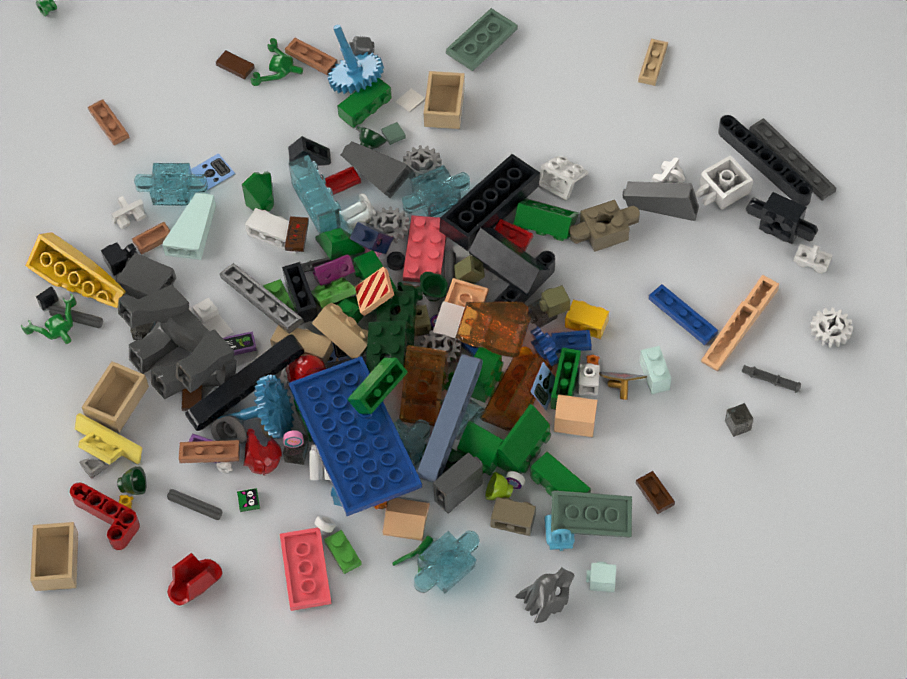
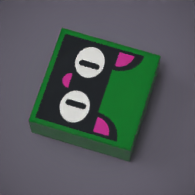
[237,488,260,512]

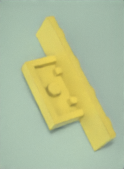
[75,413,142,465]

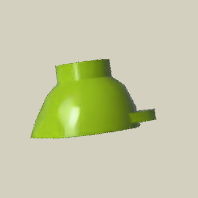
[485,472,513,501]

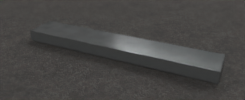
[749,118,836,200]
[219,263,304,334]

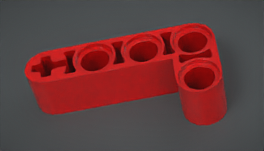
[70,482,140,550]

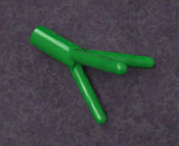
[392,536,434,575]

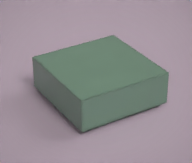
[381,122,406,145]

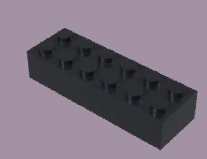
[439,154,540,251]

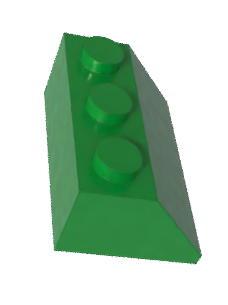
[513,198,579,241]
[498,404,551,474]

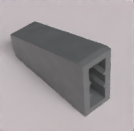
[340,141,414,198]
[622,181,699,221]

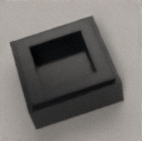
[36,286,58,311]

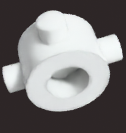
[216,462,233,473]

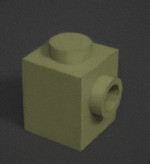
[454,255,485,284]
[539,285,570,318]
[415,305,431,337]

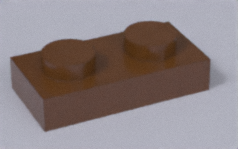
[636,471,675,514]

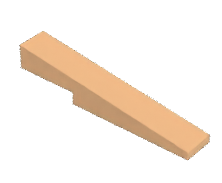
[701,275,779,371]

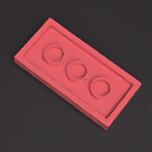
[403,215,447,282]
[280,527,332,611]

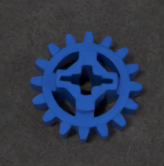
[530,327,559,367]

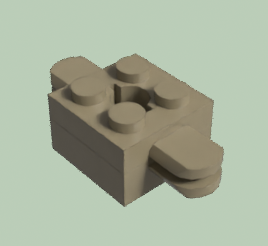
[569,199,640,252]

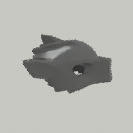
[515,567,575,623]

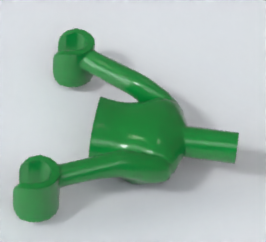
[250,38,303,86]
[21,294,77,344]

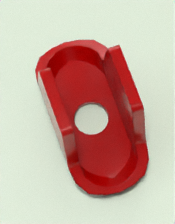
[167,553,223,606]

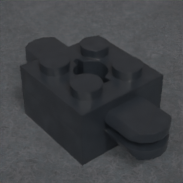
[746,192,818,244]

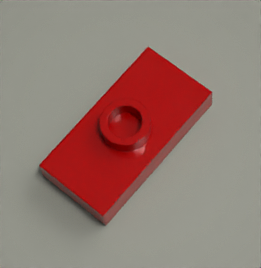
[320,166,361,197]

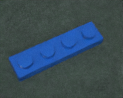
[649,284,718,346]

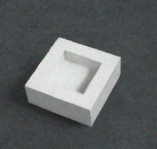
[192,298,219,323]

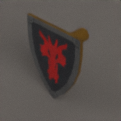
[599,372,647,400]

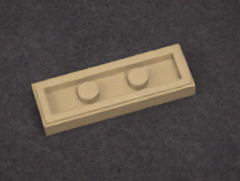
[638,39,668,86]

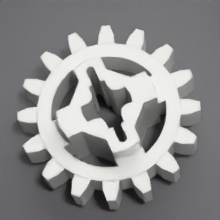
[810,307,853,348]

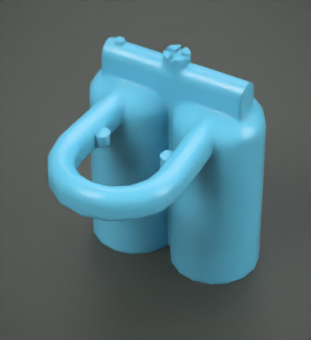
[544,515,575,551]

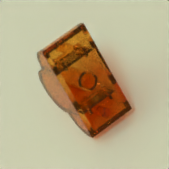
[455,302,531,357]
[399,345,448,426]

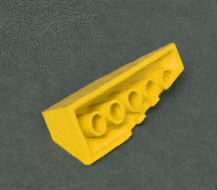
[25,232,126,308]

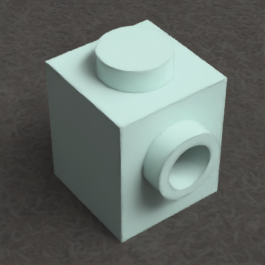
[586,562,616,592]

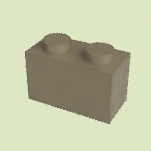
[491,497,536,536]

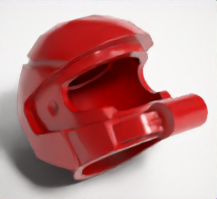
[286,354,327,383]
[243,428,282,475]

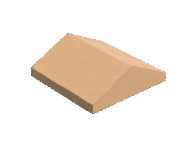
[554,394,598,437]
[383,498,430,541]

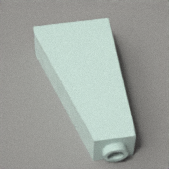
[162,193,216,260]

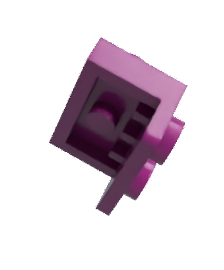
[313,255,355,286]

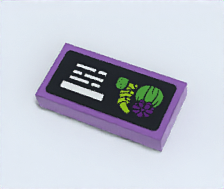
[223,331,257,356]

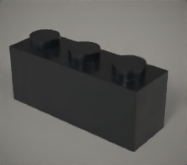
[282,262,318,323]

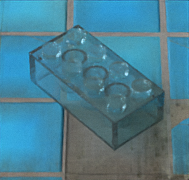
[288,155,343,234]

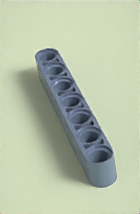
[417,354,483,482]

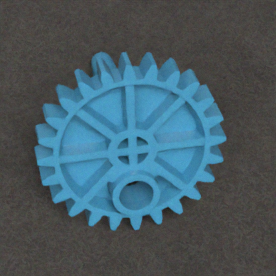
[327,24,384,94]
[218,375,295,439]

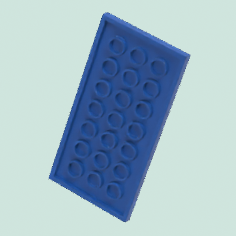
[288,356,422,516]

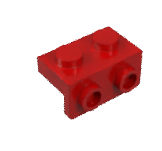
[495,219,534,251]

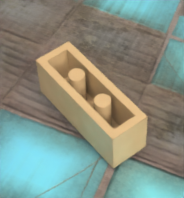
[312,302,368,358]
[270,325,334,366]

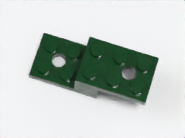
[366,291,417,379]

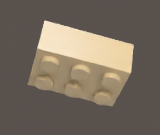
[423,71,465,129]
[82,361,149,433]
[30,522,78,591]

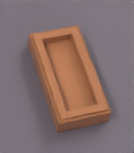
[132,222,170,255]

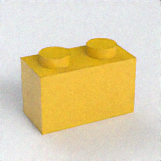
[565,299,609,339]

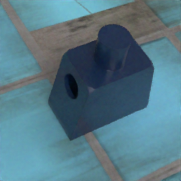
[350,222,394,254]

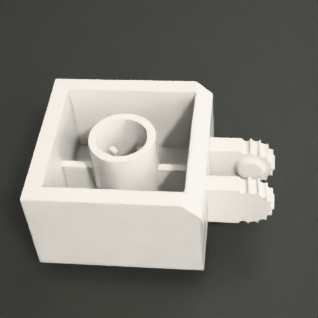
[695,155,753,210]

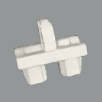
[652,158,685,183]
[111,196,146,229]
[794,244,832,274]

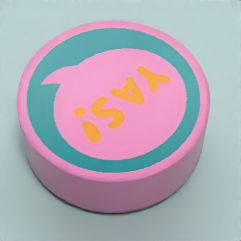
[283,430,303,448]

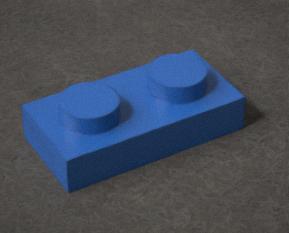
[551,330,592,353]

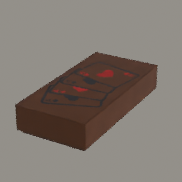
[285,216,309,252]

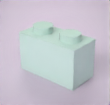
[640,346,671,394]

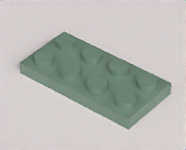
[446,8,518,71]
[551,491,632,538]

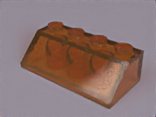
[480,353,553,431]

